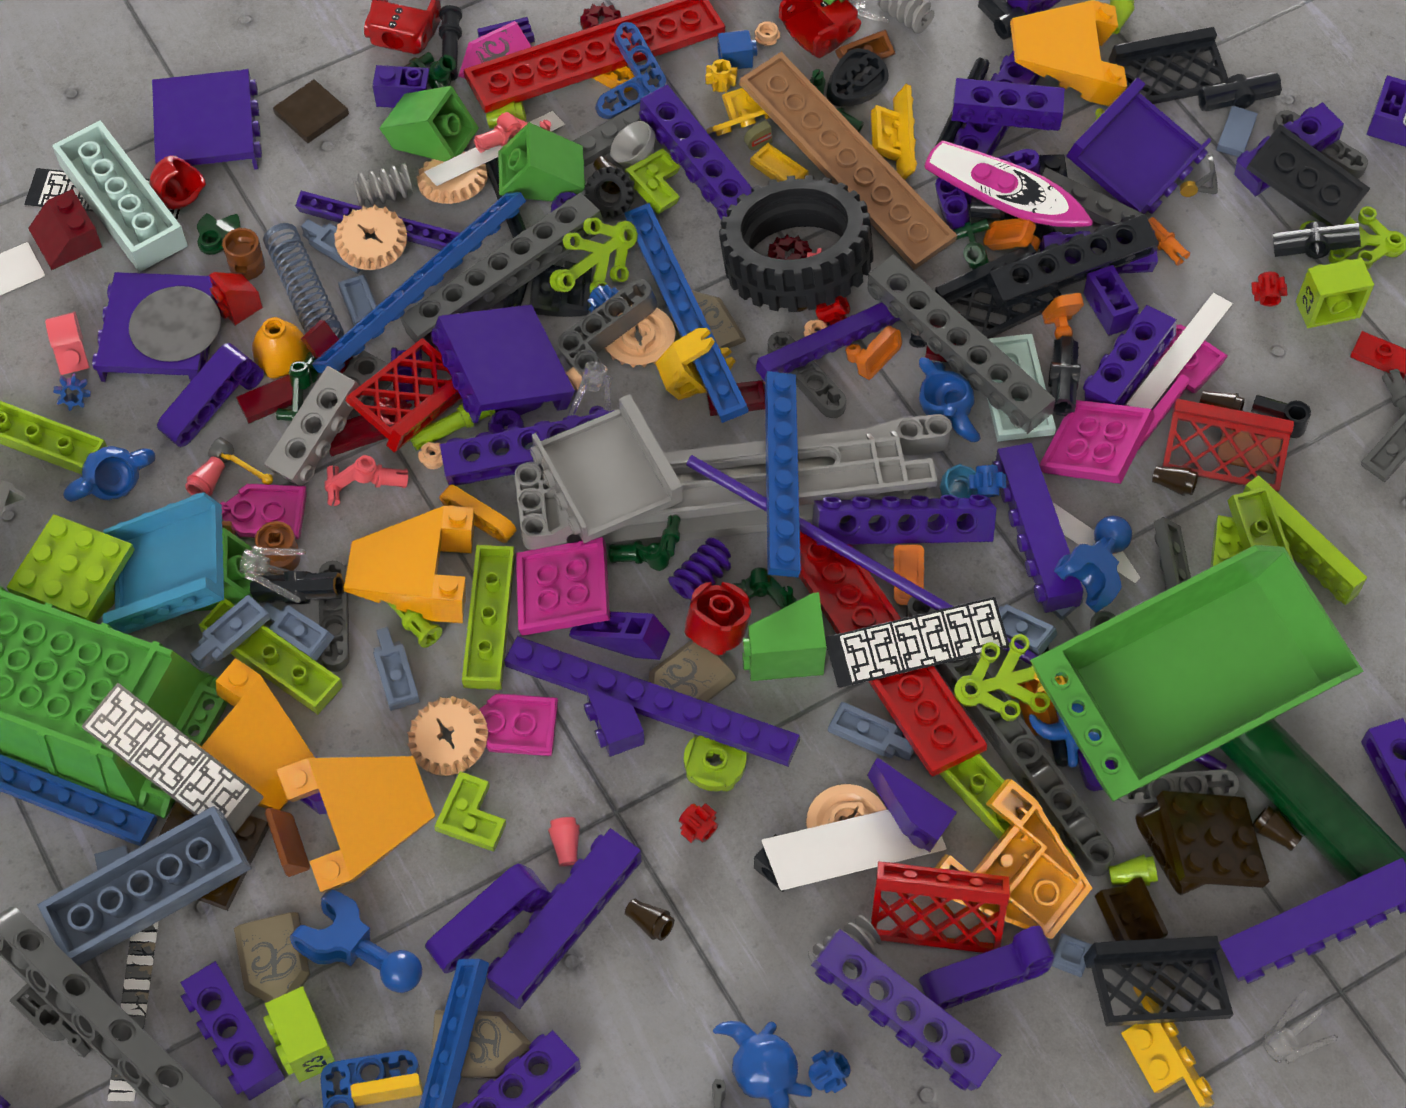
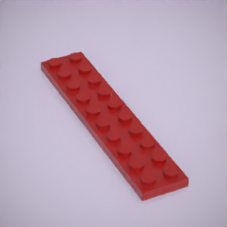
[464,0,726,113]
[799,532,987,777]

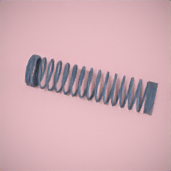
[263,223,344,339]

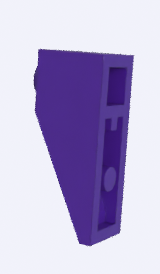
[569,611,670,660]
[867,758,957,852]

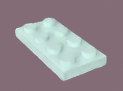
[979,334,1056,442]

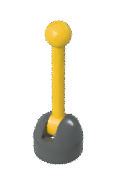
[208,437,273,485]

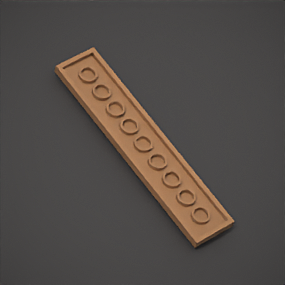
[739,51,957,270]

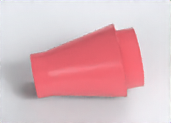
[185,456,225,496]
[548,817,580,866]

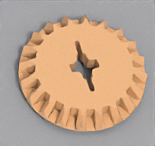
[417,151,488,204]
[334,204,407,270]
[605,305,675,368]
[407,696,488,776]
[806,784,886,829]

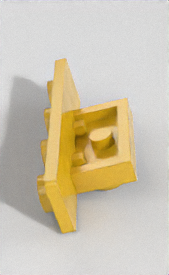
[871,84,917,180]
[706,88,770,137]
[1121,986,1214,1108]

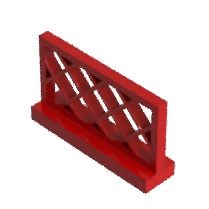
[345,338,461,453]
[1162,399,1294,492]
[871,861,1010,953]

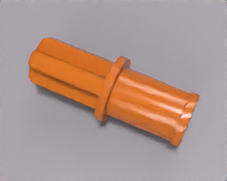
[1148,217,1190,266]

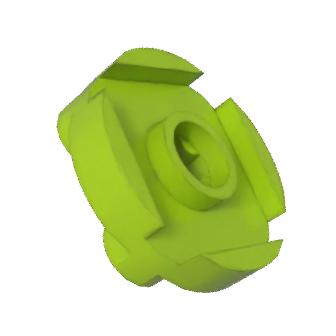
[684,735,747,792]

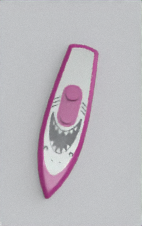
[924,141,1093,227]

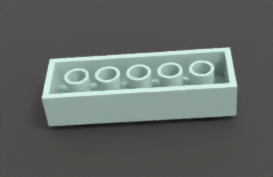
[52,120,188,273]

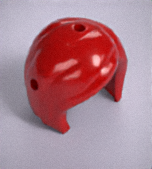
[149,155,206,210]

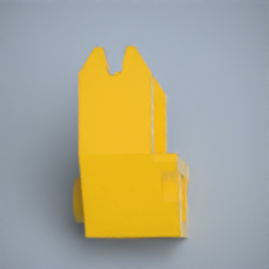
[655,328,736,400]

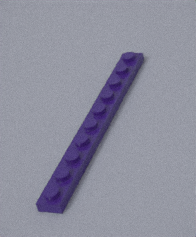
[504,636,800,767]

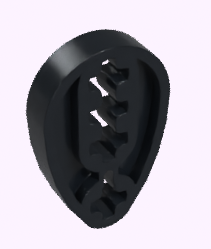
[826,48,889,107]

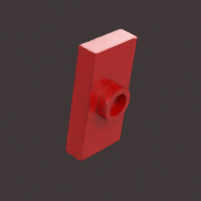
[1350,331,1406,379]

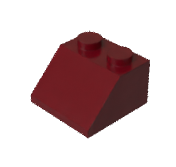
[28,189,103,270]

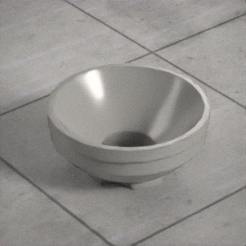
[610,121,655,167]

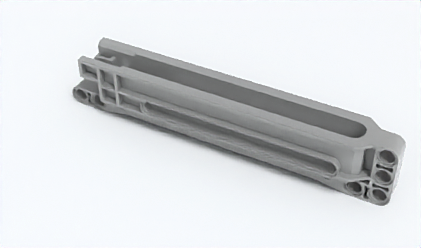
[515,414,952,550]

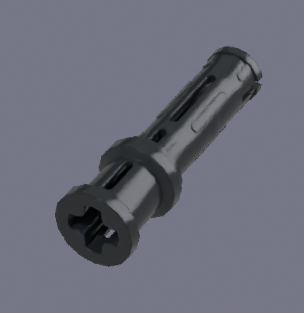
[438,5,462,81]

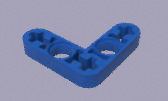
[595,22,666,119]
[320,1050,420,1108]

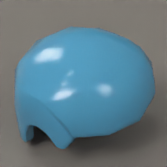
[939,464,977,498]

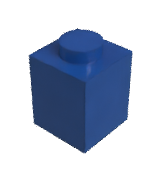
[718,30,757,69]

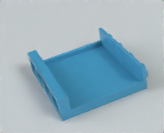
[103,492,224,634]

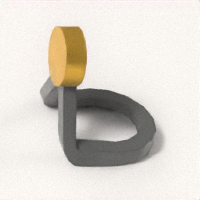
[1180,154,1218,197]

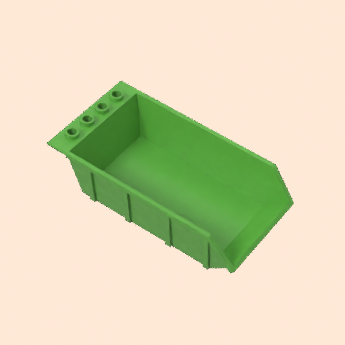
[1030,545,1364,802]
[0,586,228,819]

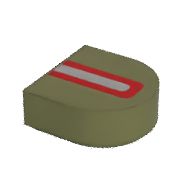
[744,120,772,151]

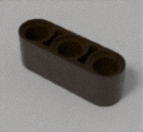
[1135,805,1205,895]

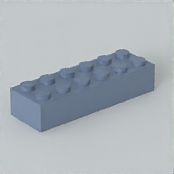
[37,806,252,966]

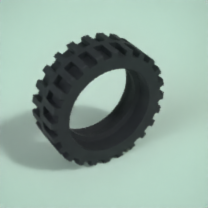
[719,175,874,312]

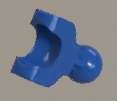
[1054,515,1132,613]
[290,889,422,993]

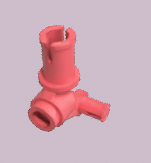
[474,112,551,153]
[325,455,408,506]

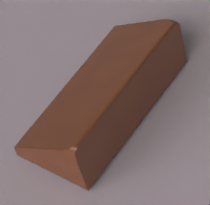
[835,29,896,60]
[1215,429,1282,474]
[265,808,310,877]

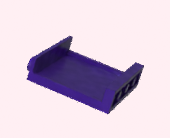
[152,69,262,170]
[1066,77,1212,214]
[92,272,218,382]
[431,304,575,423]

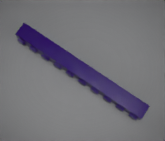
[295,190,460,250]
[755,302,901,381]

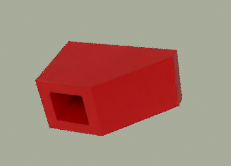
[209,272,263,326]

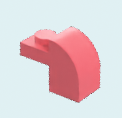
[45,312,90,375]

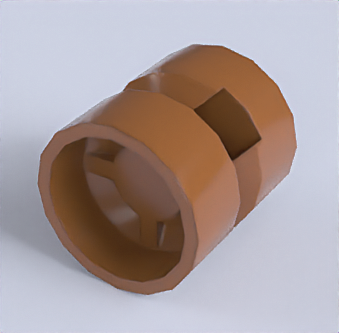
[222,228,265,280]
[255,521,301,575]

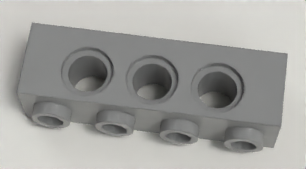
[264,366,362,486]

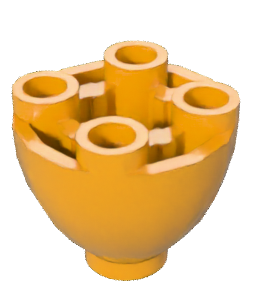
[252,317,309,379]

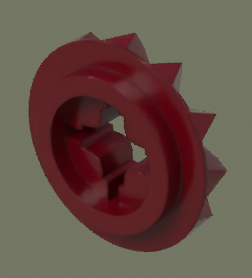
[580,2,621,30]
[768,234,812,260]

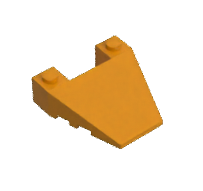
[1010,0,1127,107]
[344,506,474,623]
[192,658,315,811]
[277,756,435,893]
[934,779,1093,939]

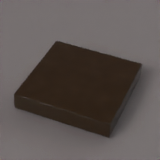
[273,79,349,143]

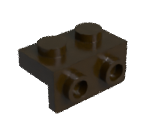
[1095,877,1168,941]

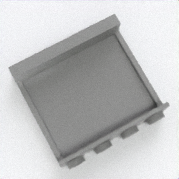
[530,394,683,543]

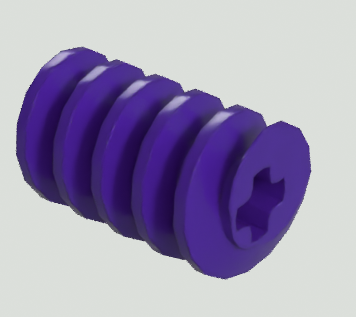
[667,537,731,601]

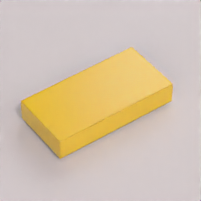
[750,143,809,182]
[350,1073,423,1107]

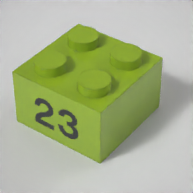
[1295,258,1374,329]
[263,986,335,1083]

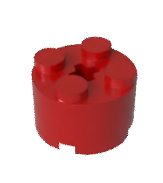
[684,582,751,655]

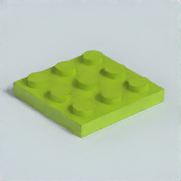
[6,514,135,621]

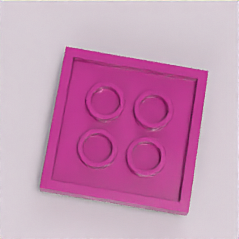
[1039,400,1155,484]
[516,537,610,636]

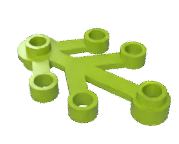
[1299,206,1406,269]
[550,218,638,293]
[954,634,1060,721]

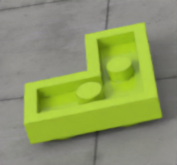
[624,148,680,214]
[434,771,506,852]

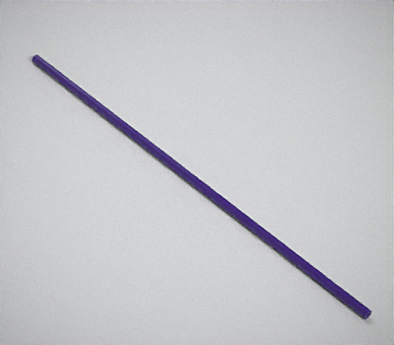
[686,455,1228,770]

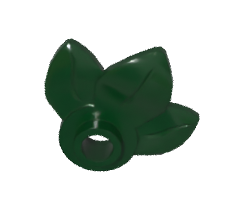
[197,213,240,255]

